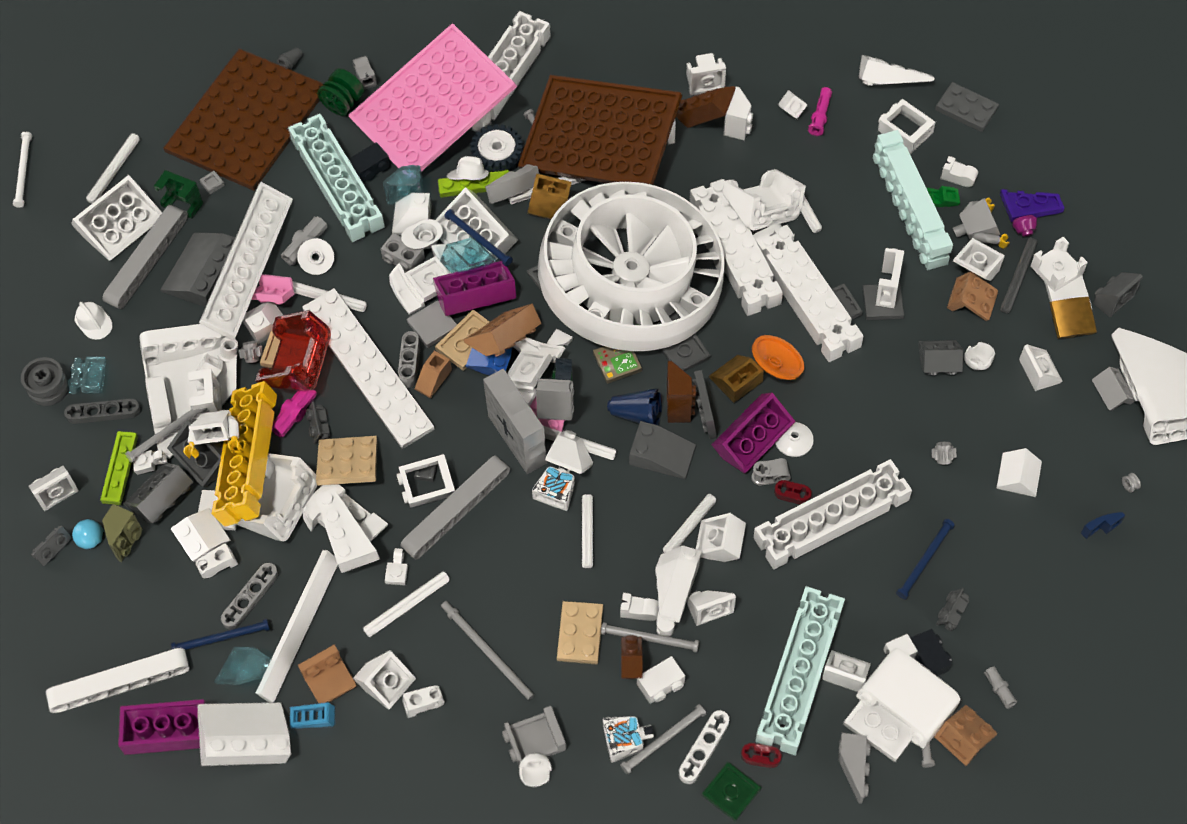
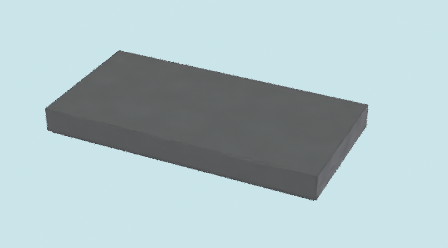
[653,311,711,372]

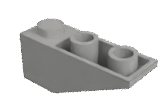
[838,733,870,803]

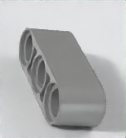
[398,331,421,388]

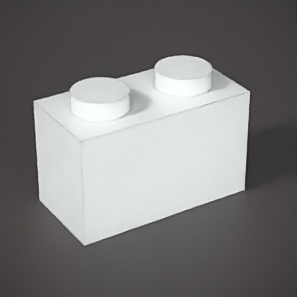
[637,656,685,704]

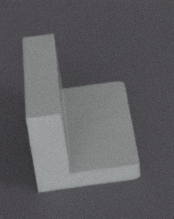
[1092,367,1135,411]

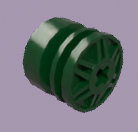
[317,68,364,116]

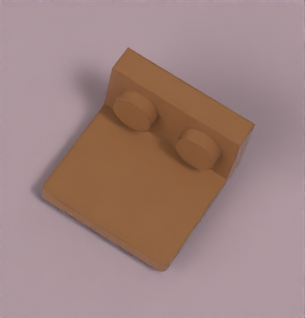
[947,271,998,321]
[298,645,356,704]
[934,705,997,766]

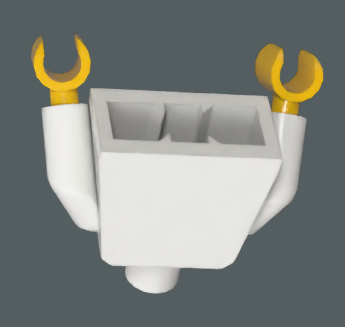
[183,410,243,459]

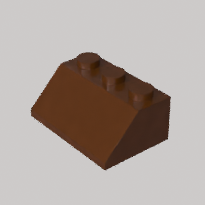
[676,86,736,128]
[667,361,696,423]

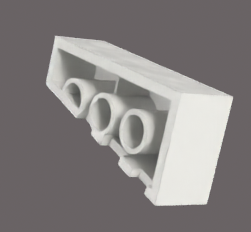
[315,488,380,573]

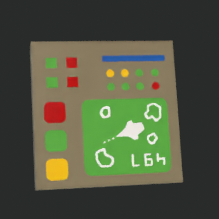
[593,346,642,384]

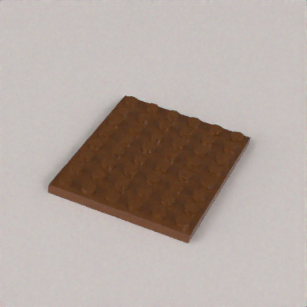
[164,49,323,191]
[518,75,682,185]

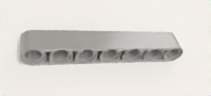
[103,205,188,309]
[400,456,511,559]

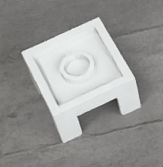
[1031,237,1088,292]
[188,369,222,418]

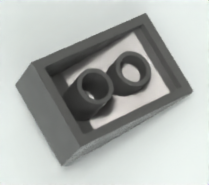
[629,421,696,479]

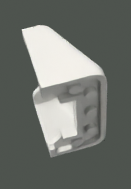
[722,169,806,230]
[236,453,317,541]
[856,648,960,749]

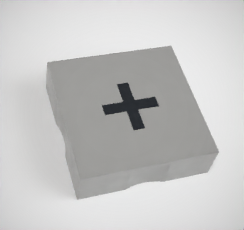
[483,368,547,474]

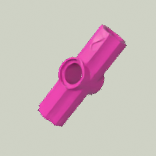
[272,384,317,437]

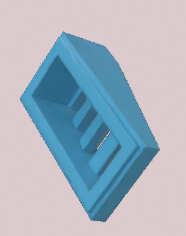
[290,702,335,728]

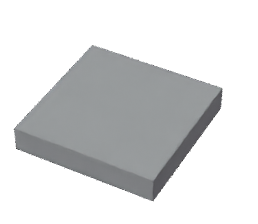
[407,300,457,348]

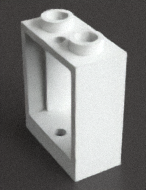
[878,99,936,154]
[396,454,455,508]

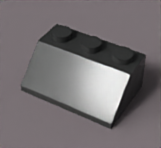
[167,419,223,487]
[123,463,193,523]

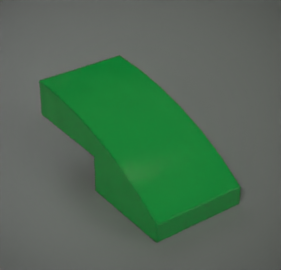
[926,186,960,207]

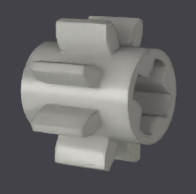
[239,341,263,363]
[932,442,957,464]

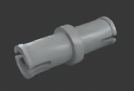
[984,666,1017,709]

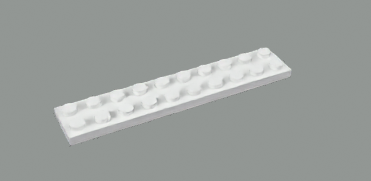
[199,182,293,340]
[302,289,435,449]

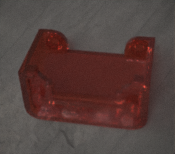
[255,310,331,391]

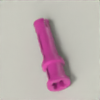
[808,87,832,136]

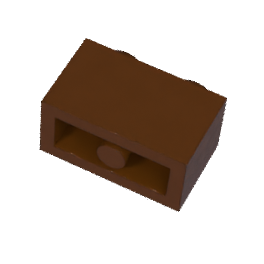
[621,635,642,678]

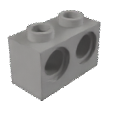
[381,233,425,272]

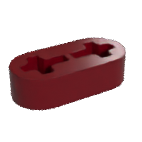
[774,480,812,505]
[741,743,781,768]

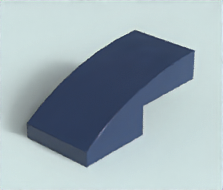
[1081,512,1125,539]

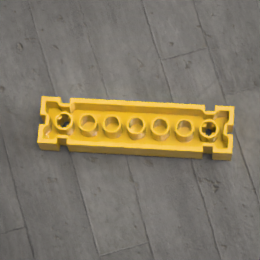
[211,381,277,527]

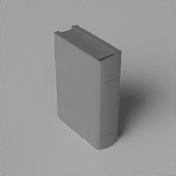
[536,379,574,420]

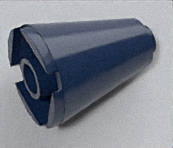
[607,389,662,426]

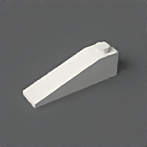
[859,55,934,86]
[655,546,702,622]

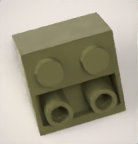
[102,504,142,562]

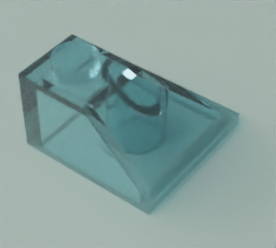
[383,165,423,205]
[440,237,496,273]
[214,647,271,685]

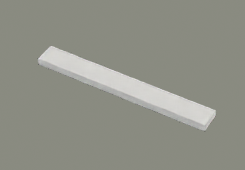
[256,550,338,703]

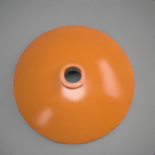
[752,335,804,380]

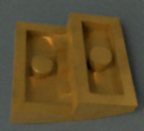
[1050,296,1097,339]

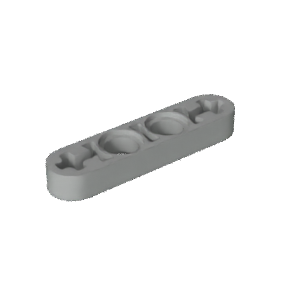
[221,563,278,630]

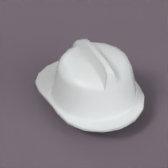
[447,156,489,180]
[401,219,443,249]
[75,302,112,340]

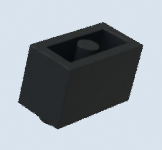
[348,142,391,183]
[910,629,952,676]

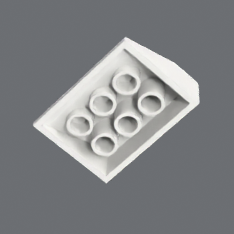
[71,175,162,261]
[436,187,518,269]
[198,703,291,766]

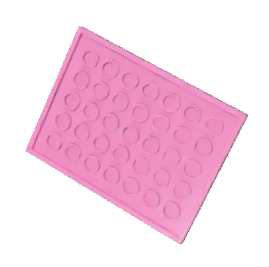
[348,23,517,181]

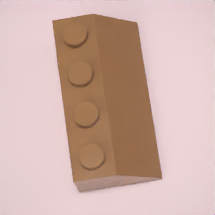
[463,303,541,357]

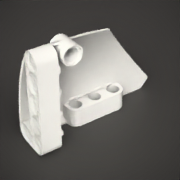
[140,324,238,459]
[1111,328,1187,445]

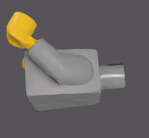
[953,198,1010,248]

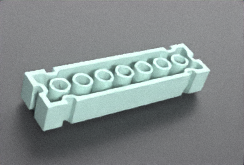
[288,114,385,242]
[873,130,953,270]
[755,586,845,756]

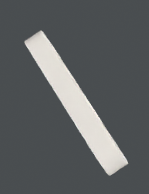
[679,711,729,784]

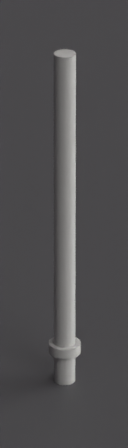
[441,601,534,700]

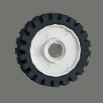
[471,124,523,172]

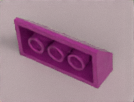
[433,261,516,316]
[711,393,795,473]
[119,699,205,755]

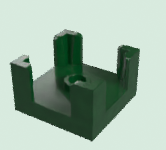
[154,170,203,219]

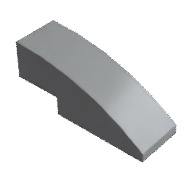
[486,164,539,203]

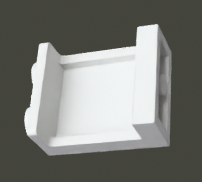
[876,248,904,308]

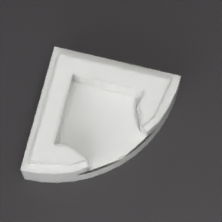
[547,329,573,346]

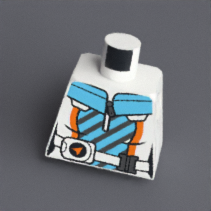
[532,466,575,511]
[603,717,653,763]

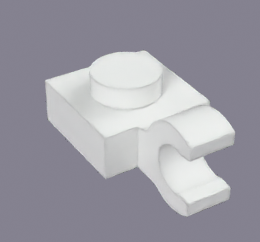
[134,450,168,475]
[385,548,408,585]

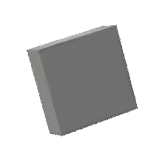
[200,171,225,194]

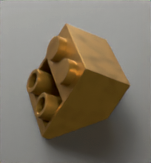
[527,173,572,219]
[709,355,764,403]

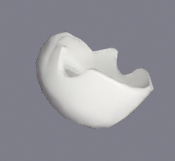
[964,342,995,370]
[519,753,551,787]

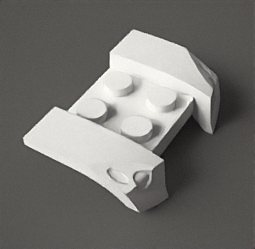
[389,244,465,315]
[507,337,566,406]
[303,484,388,542]

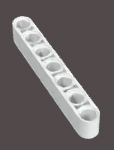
[46,648,189,713]

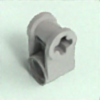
[751,458,791,486]

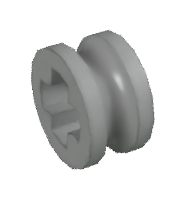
[1122,473,1141,493]

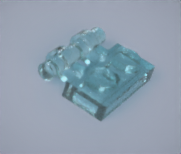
[68,357,106,394]

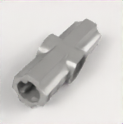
[281,216,327,265]

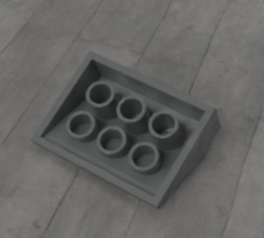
[160,233,235,307]

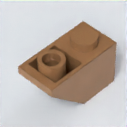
[415,350,452,398]

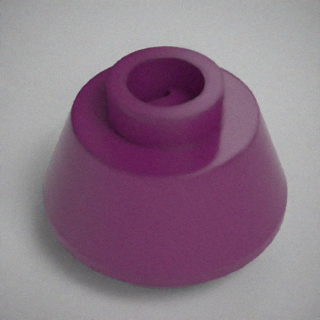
[1012,215,1037,237]

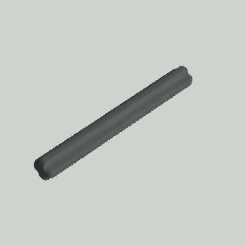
[1000,237,1038,314]

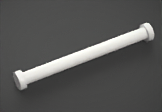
[13,132,32,207]

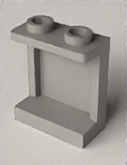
[502,706,566,766]

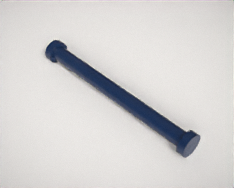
[444,209,513,267]
[896,519,955,599]
[171,619,270,650]

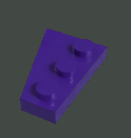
[1000,189,1064,222]

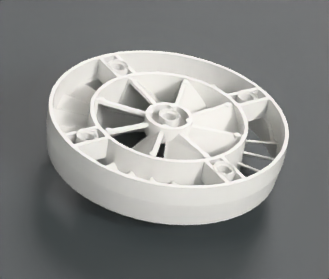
[538,182,724,351]

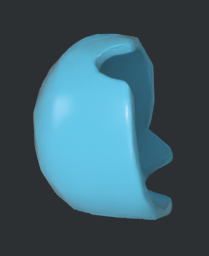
[72,519,104,549]

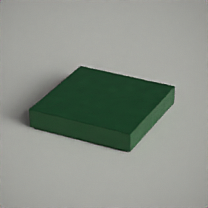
[702,762,761,822]

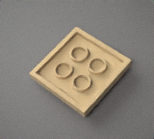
[316,436,377,485]

